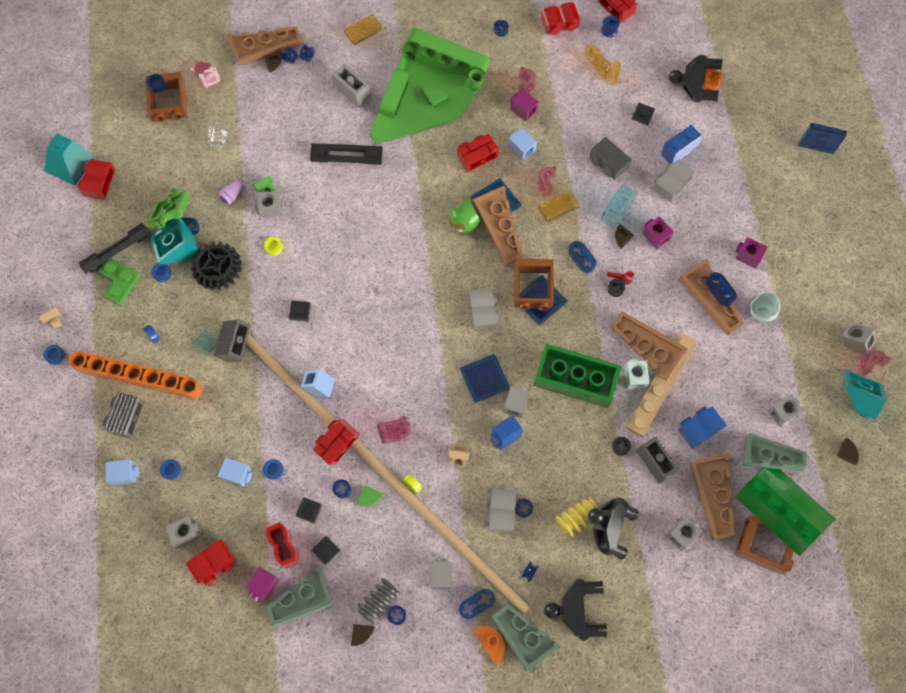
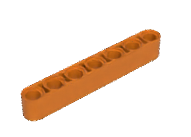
[69,351,202,399]

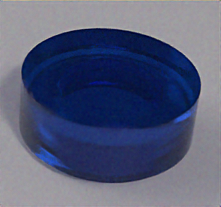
[146,74,166,92]

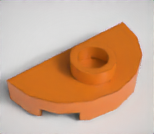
[703,69,723,90]
[472,626,505,666]

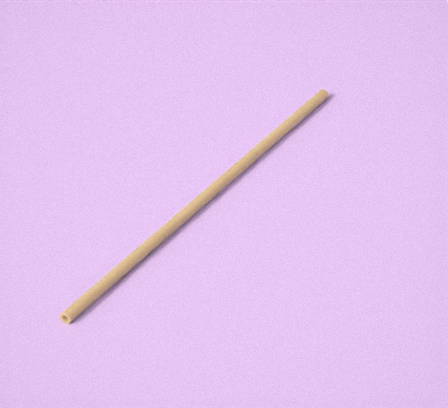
[246,335,530,615]

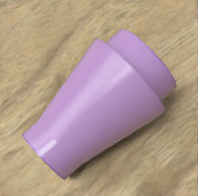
[217,180,244,206]

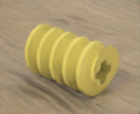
[555,496,598,537]

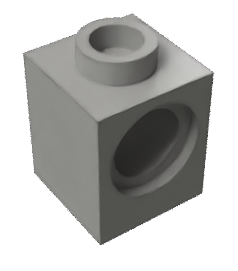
[255,192,283,217]
[842,322,877,355]
[503,386,530,418]
[768,394,803,427]
[165,516,201,548]
[666,516,702,551]
[430,558,452,589]

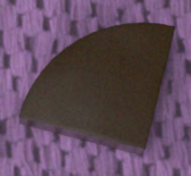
[264,51,282,72]
[615,224,634,249]
[836,438,859,465]
[351,624,375,646]

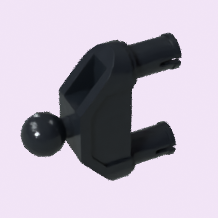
[669,55,723,103]
[588,497,639,560]
[544,579,607,641]

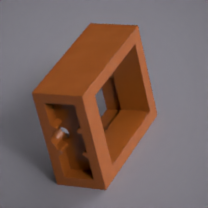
[145,72,188,122]
[514,258,554,310]
[735,515,794,575]

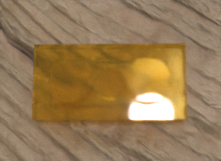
[344,14,383,46]
[584,43,612,80]
[538,190,580,223]

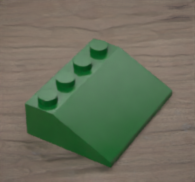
[736,468,836,556]

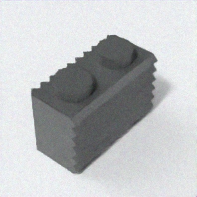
[589,137,632,180]
[214,319,251,362]
[103,392,144,439]
[636,437,679,484]

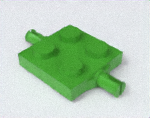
[147,188,190,229]

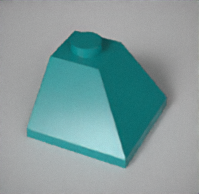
[44,133,95,186]
[150,218,200,264]
[844,369,887,420]

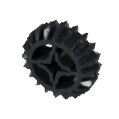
[191,241,242,291]

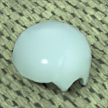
[750,292,780,323]

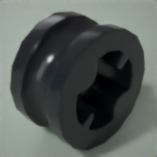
[607,279,625,297]
[612,437,631,456]

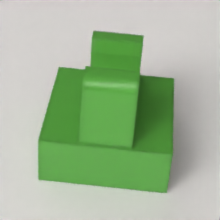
[252,175,275,192]

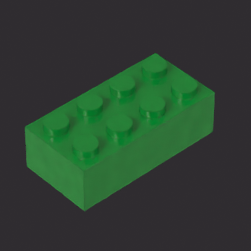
[533,344,621,408]

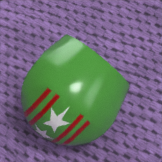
[449,198,481,233]

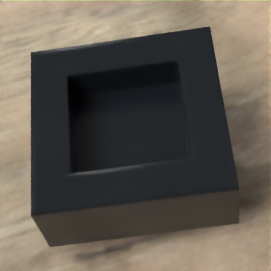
[632,102,655,126]
[289,300,311,322]
[295,497,323,524]
[311,536,340,565]

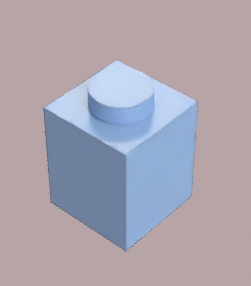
[508,128,537,161]
[300,369,335,397]
[218,457,252,487]
[106,460,139,486]

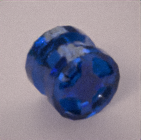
[601,16,620,38]

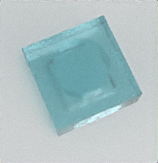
[192,330,218,357]

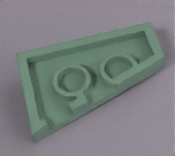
[743,433,807,471]
[266,565,333,628]
[490,604,561,671]

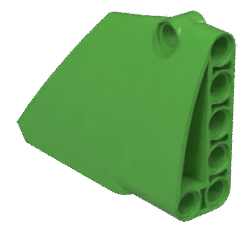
[370,28,490,144]

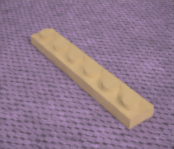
[626,332,697,438]

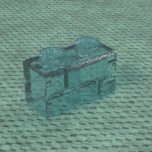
[600,184,638,229]

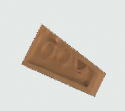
[227,26,303,66]
[472,186,523,266]
[678,258,744,336]
[611,311,688,382]
[689,453,735,541]

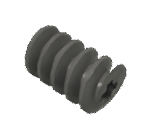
[358,577,401,626]

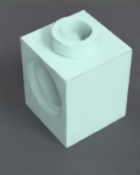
[624,359,649,389]

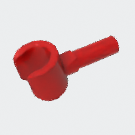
[607,271,634,285]

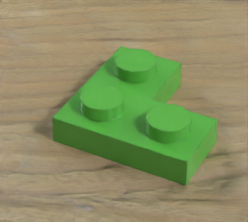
[98,258,141,305]

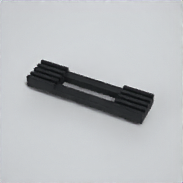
[310,143,383,165]
[79,223,150,274]

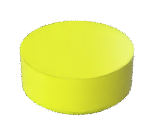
[264,237,283,256]
[402,475,422,494]

